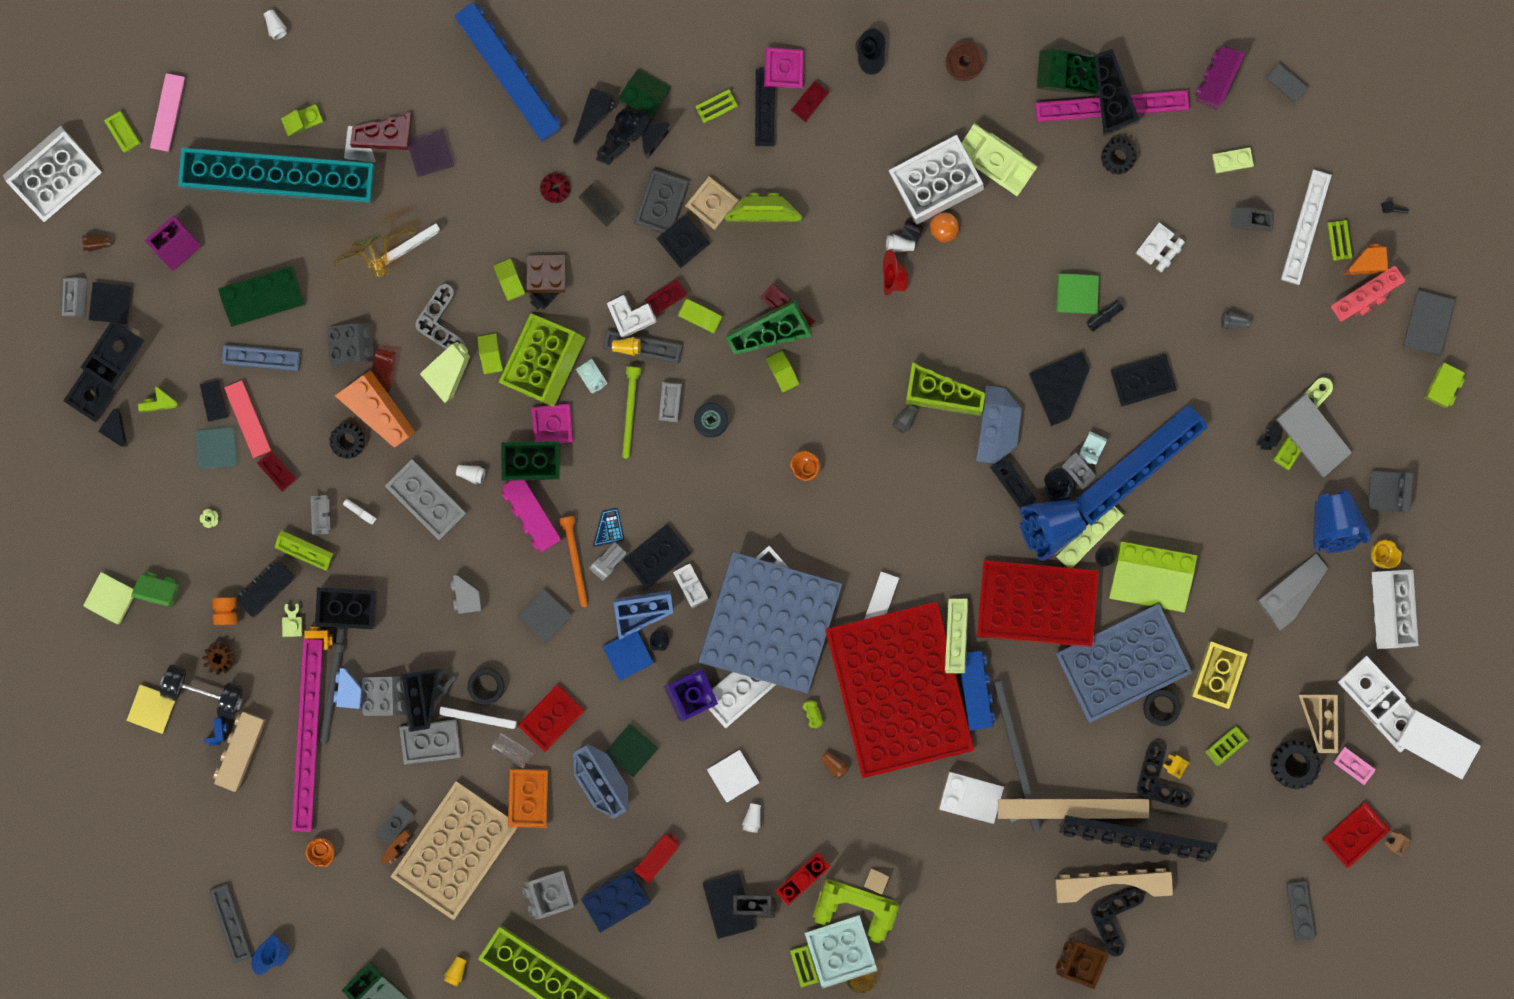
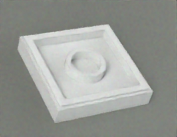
[707,750,759,803]

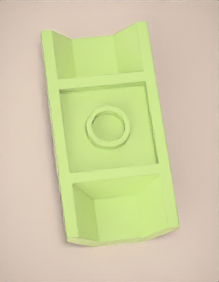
[961,123,1038,196]

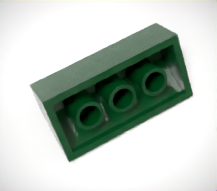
[218,266,305,327]

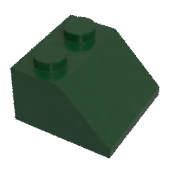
[618,69,671,121]

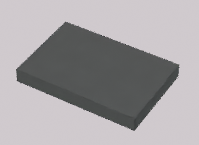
[634,169,689,233]
[1403,290,1455,356]

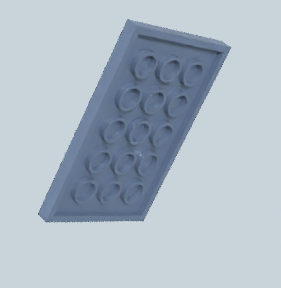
[1055,604,1192,723]

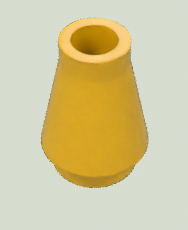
[612,337,641,356]
[444,956,467,987]

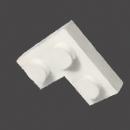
[607,295,657,338]

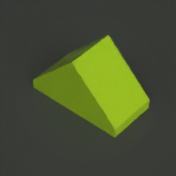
[493,258,526,301]
[477,333,503,375]
[765,351,799,393]

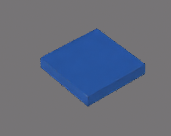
[602,631,654,681]

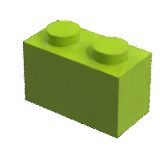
[1424,363,1465,408]

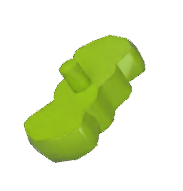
[803,700,823,728]

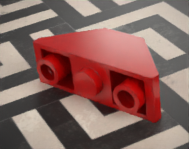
[775,852,831,906]

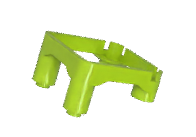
[812,878,900,943]

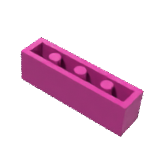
[501,480,562,553]

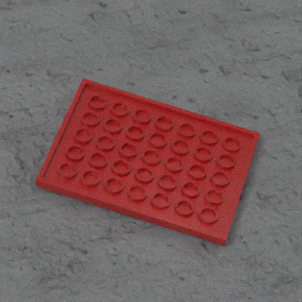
[825,601,974,779]

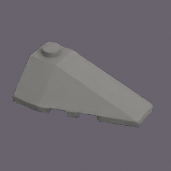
[1256,554,1328,631]

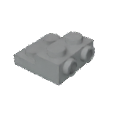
[522,871,574,920]

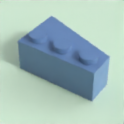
[613,590,674,640]

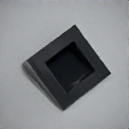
[900,220,924,242]

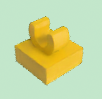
[1163,755,1189,779]

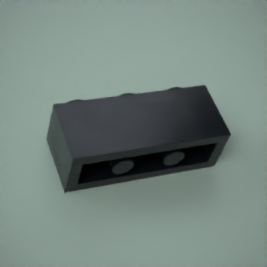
[237,561,296,618]

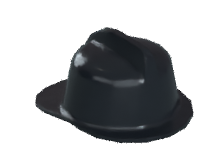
[855,28,885,75]

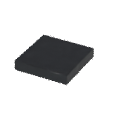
[656,214,710,268]
[88,282,132,325]

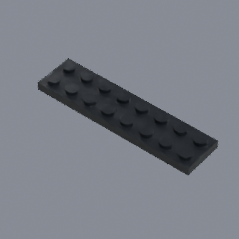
[1059,815,1218,862]

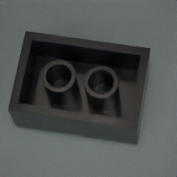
[315,588,377,629]

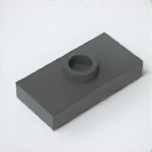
[376,803,415,845]

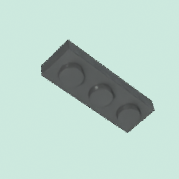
[1286,881,1315,942]

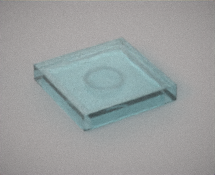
[195,427,238,470]

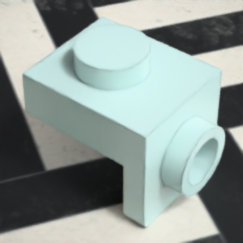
[576,359,607,394]
[1079,431,1107,465]

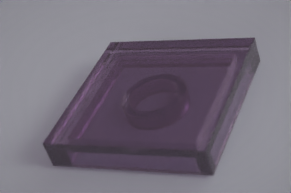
[408,129,454,177]

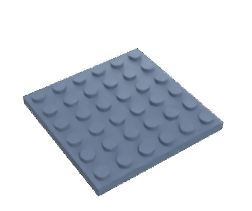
[698,551,842,693]

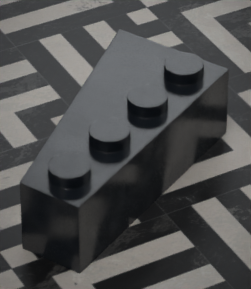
[1095,48,1140,136]

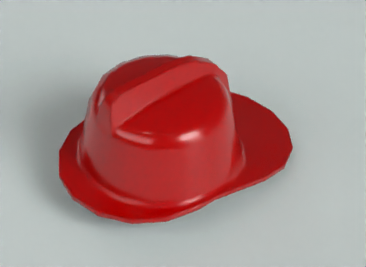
[883,250,908,295]

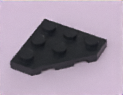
[596,109,650,165]
[1029,351,1090,426]

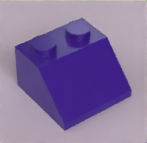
[663,669,718,721]

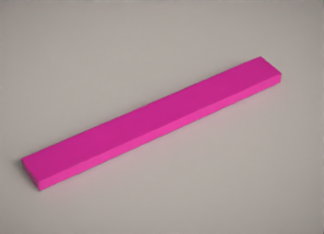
[1035,90,1189,122]

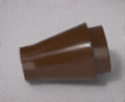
[82,233,110,252]

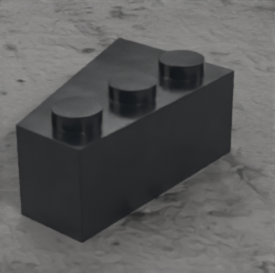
[400,669,440,732]

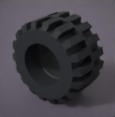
[1270,740,1321,789]

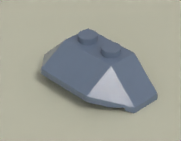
[976,385,1022,464]
[573,744,628,819]

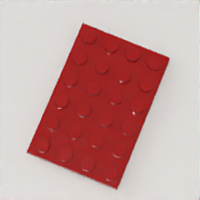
[977,560,1098,647]

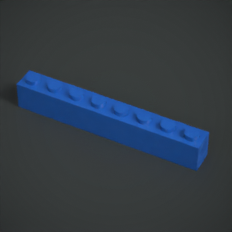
[454,3,562,143]
[1075,405,1208,526]

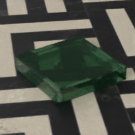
[605,724,659,778]

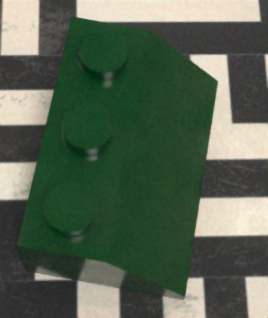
[501,441,560,481]

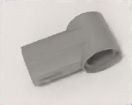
[589,542,627,581]

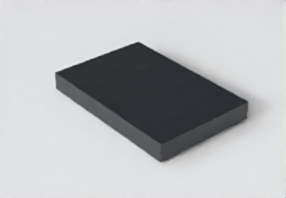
[1110,354,1177,407]
[623,524,691,590]
[702,873,755,939]

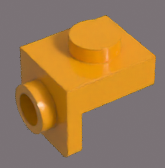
[305,627,333,650]

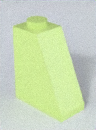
[420,342,470,403]

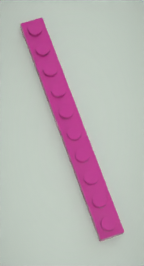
[292,639,323,832]

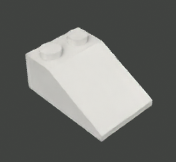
[938,771,1004,824]

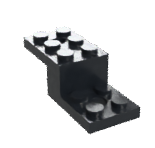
[63,319,145,422]

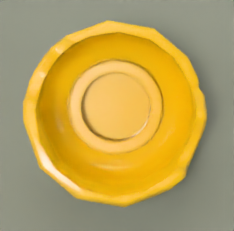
[1371,540,1402,569]

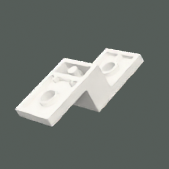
[1338,656,1414,753]

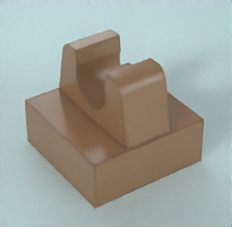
[1385,832,1411,857]

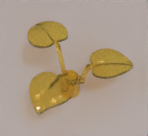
[333,228,416,278]

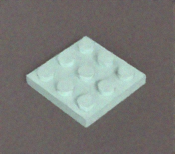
[805,915,877,989]

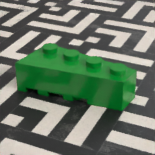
[726,299,813,355]

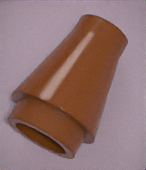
[820,752,849,780]

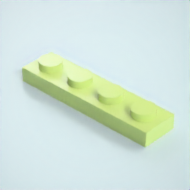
[1056,506,1124,568]
[945,599,969,673]

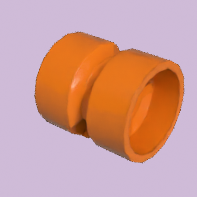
[212,597,238,625]

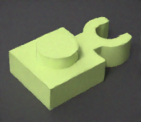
[282,604,303,637]

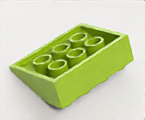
[499,313,586,407]
[1109,542,1197,612]

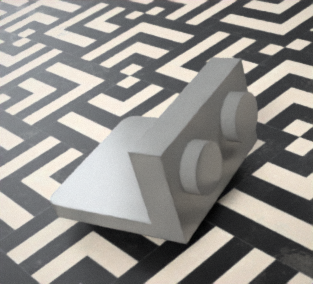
[362,676,406,716]

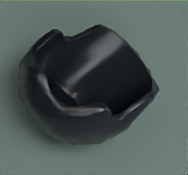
[1044,468,1074,501]

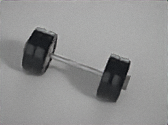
[160,664,243,720]

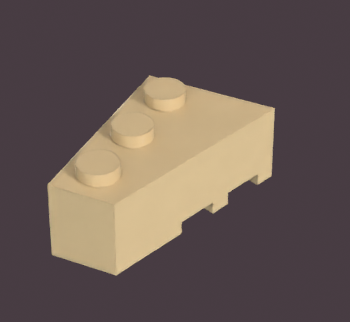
[1299,694,1338,753]

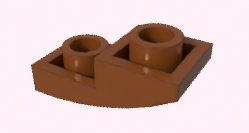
[381,829,412,865]

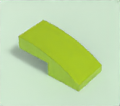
[677,298,723,333]

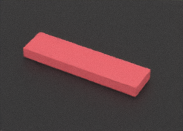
[224,380,271,458]

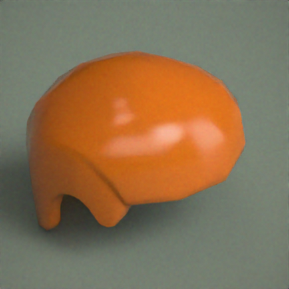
[930,213,960,243]
[790,451,821,481]
[305,838,335,867]

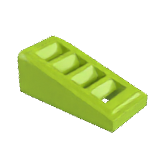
[1205,726,1249,766]

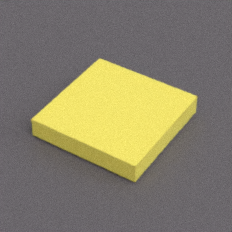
[126,685,176,734]

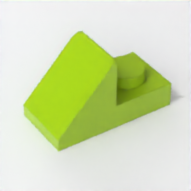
[281,104,324,137]
[138,386,180,412]

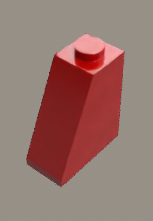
[634,833,680,883]

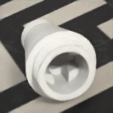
[264,10,287,40]
[886,234,915,253]
[456,465,486,485]
[742,804,761,833]

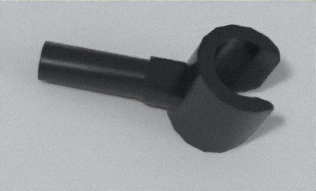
[1381,201,1409,214]

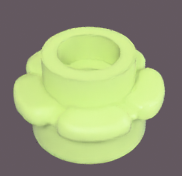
[200,509,219,528]

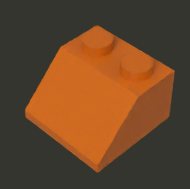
[1343,244,1388,276]

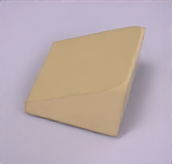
[864,869,889,894]

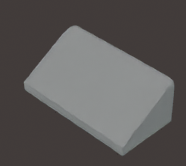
[62,278,87,317]

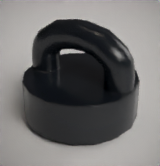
[1095,547,1114,567]
[650,631,669,651]

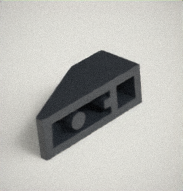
[573,88,615,146]

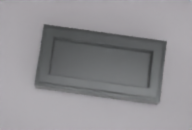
[1266,63,1307,103]

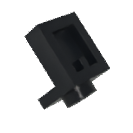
[529,293,559,310]
[1256,423,1279,450]

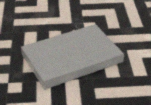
[399,719,461,765]

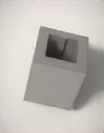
[450,575,483,614]

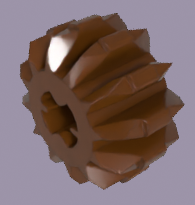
[202,642,236,675]

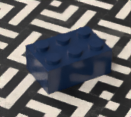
[581,869,651,933]

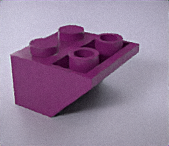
[144,215,202,271]

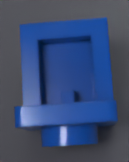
[204,718,228,746]

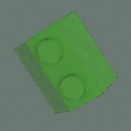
[131,572,180,606]

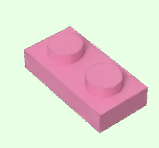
[1333,747,1376,785]

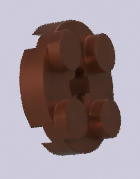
[945,42,984,81]

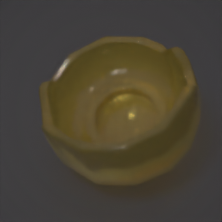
[846,972,878,994]

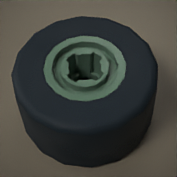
[694,403,728,438]

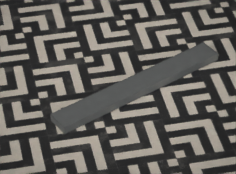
[993,681,1041,832]

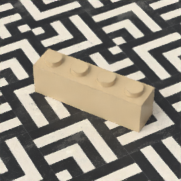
[213,712,266,792]

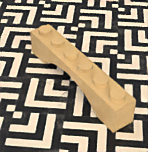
[1054,868,1173,903]

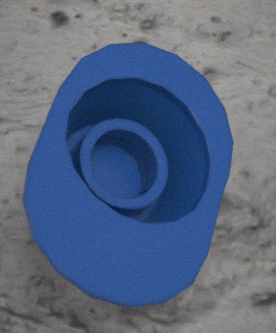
[251,935,291,975]

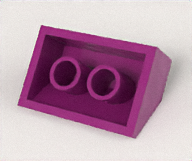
[1195,47,1245,111]

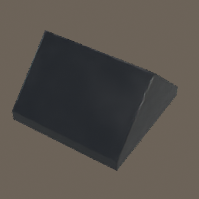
[642,122,671,159]

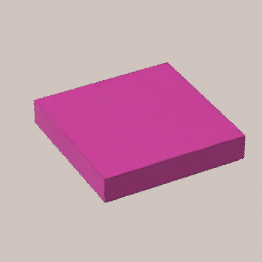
[764,47,804,89]
[531,404,573,443]

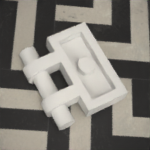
[1135,223,1185,273]

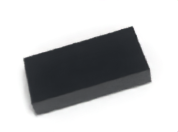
[200,380,228,422]

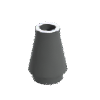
[1221,311,1251,330]
[892,404,918,434]

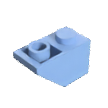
[334,668,363,709]

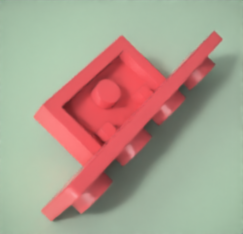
[1331,266,1405,322]

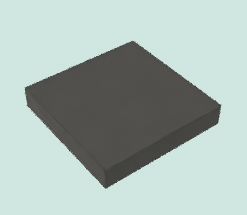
[518,589,572,643]

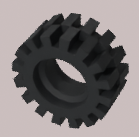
[1101,139,1137,175]
[329,424,365,459]

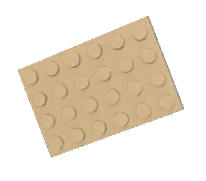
[391,781,517,920]

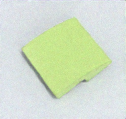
[83,572,134,625]

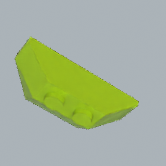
[725,193,802,222]

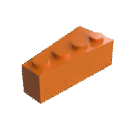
[335,370,416,448]

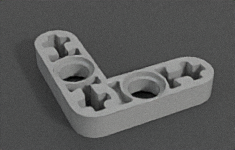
[415,284,465,349]

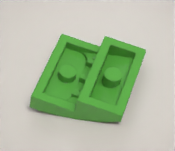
[1056,274,1099,314]

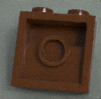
[1056,938,1109,989]

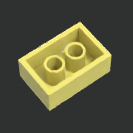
[1190,642,1248,709]

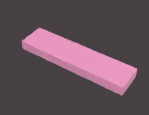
[150,73,186,152]

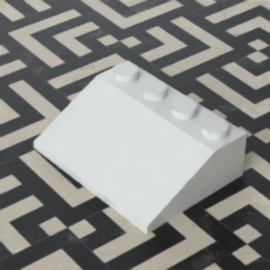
[3,126,102,222]
[889,135,984,225]

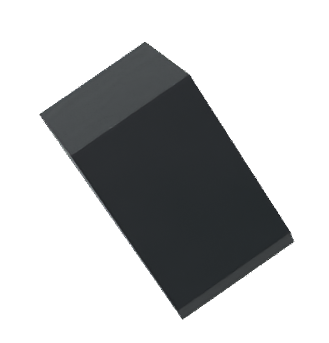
[98,408,128,447]

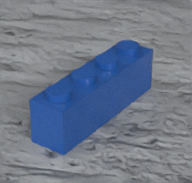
[960,651,995,730]

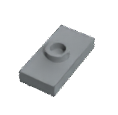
[659,382,682,423]

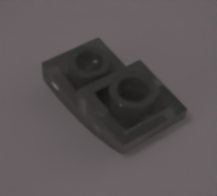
[579,184,620,226]

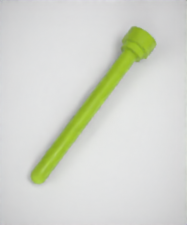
[622,367,641,459]

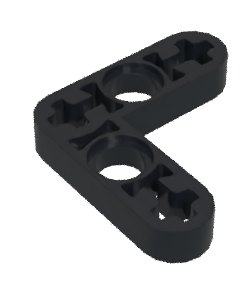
[1137,743,1192,808]
[1091,888,1144,957]

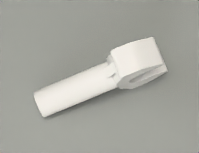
[343,499,377,525]

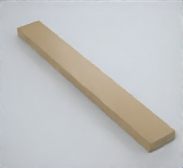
[998,799,1149,819]

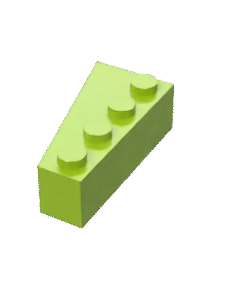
[905,362,985,416]

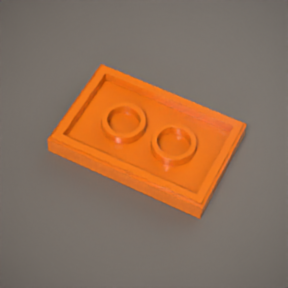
[508,769,548,828]

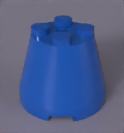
[1313,490,1372,553]
[1019,500,1087,561]

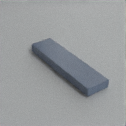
[221,345,300,371]

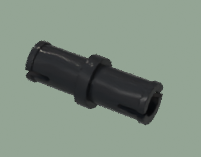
[1086,300,1124,332]

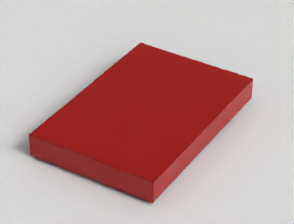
[517,684,585,752]
[1321,801,1391,869]

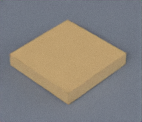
[685,176,739,230]

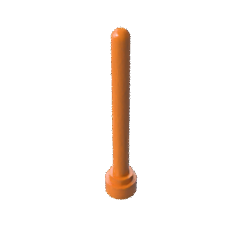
[559,516,588,607]

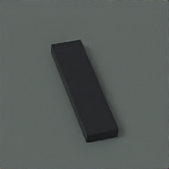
[755,69,775,147]

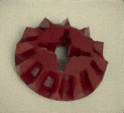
[540,173,571,203]

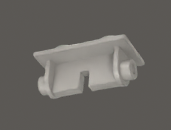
[311,495,331,534]

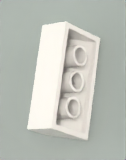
[1372,570,1419,649]

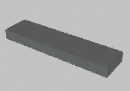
[603,330,682,364]
[209,884,253,963]

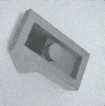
[1062,453,1096,489]

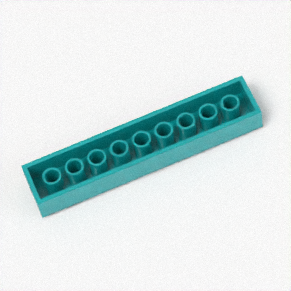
[178,148,375,204]

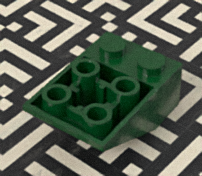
[1037,48,1098,95]
[341,961,409,999]

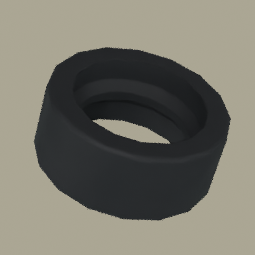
[467,668,504,705]
[1143,690,1180,726]

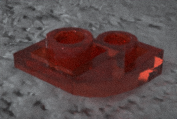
[372,349,396,392]

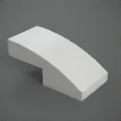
[673,564,709,608]

